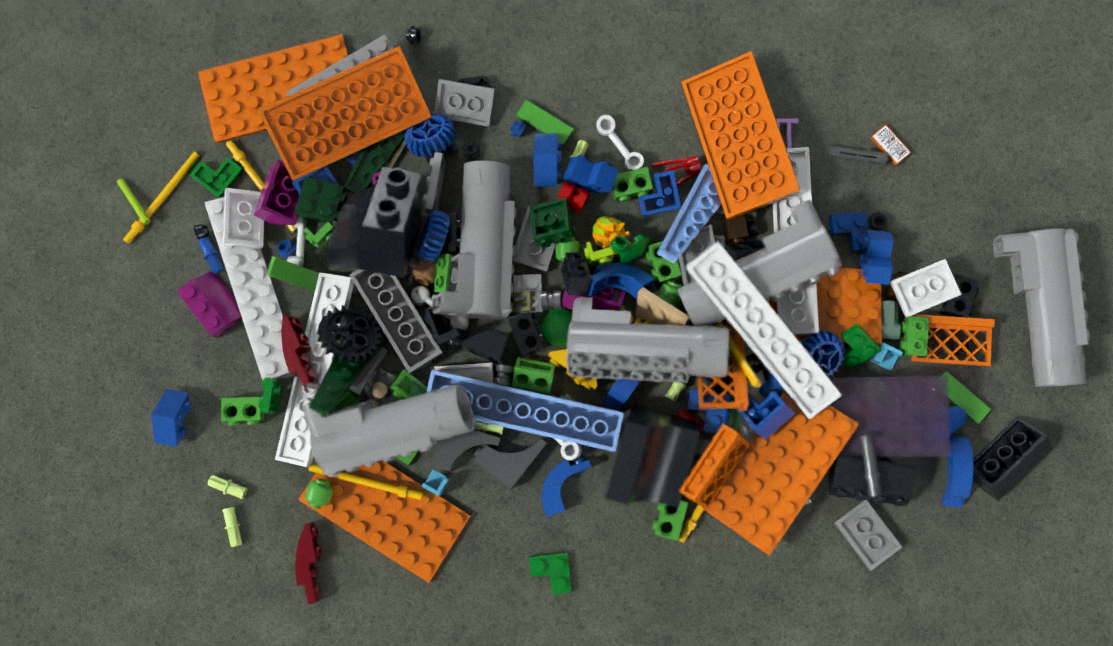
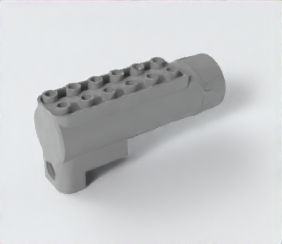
[432,161,517,319]
[677,200,842,326]
[993,228,1090,387]
[567,297,728,383]
[302,384,474,477]

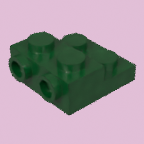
[294,176,346,225]
[530,197,574,248]

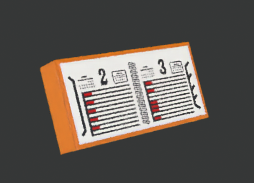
[870,125,911,166]

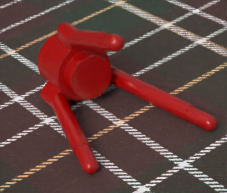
[652,156,701,186]

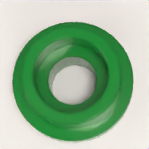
[610,236,629,254]

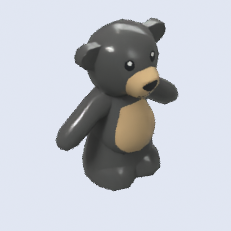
[364,367,399,408]

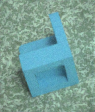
[870,342,903,371]
[422,469,450,496]

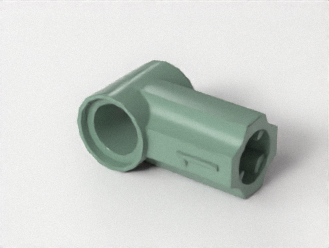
[881,301,901,340]

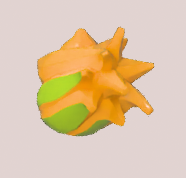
[592,216,632,255]

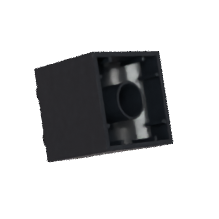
[327,167,422,277]
[605,404,710,507]

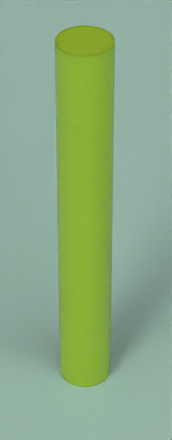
[117,178,151,225]

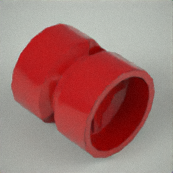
[557,181,590,214]

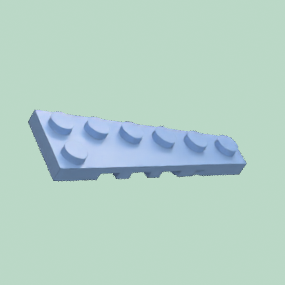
[657,164,722,264]

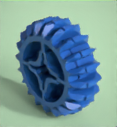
[404,113,456,158]
[417,210,450,262]
[801,329,846,377]

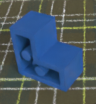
[534,134,561,186]
[563,155,619,194]
[638,170,681,217]
[858,230,894,285]
[151,389,192,447]
[687,389,733,435]
[736,392,795,440]

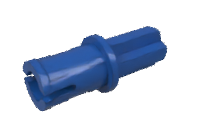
[198,237,224,274]

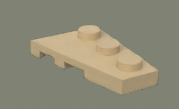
[636,287,690,326]

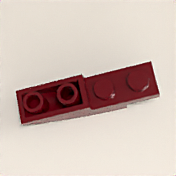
[281,314,320,389]
[295,522,322,605]

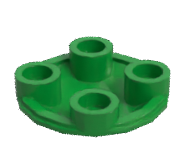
[619,234,651,264]
[542,309,572,347]

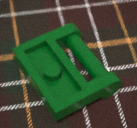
[259,377,282,415]

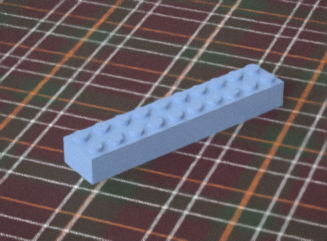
[426,370,624,452]

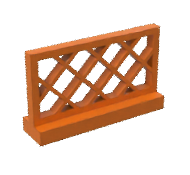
[911,314,994,367]
[697,332,748,411]
[679,424,750,510]

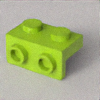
[583,242,614,267]

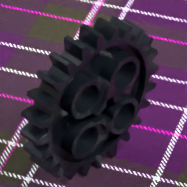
[317,305,382,365]

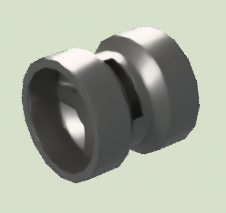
[541,290,562,310]
[494,364,515,387]

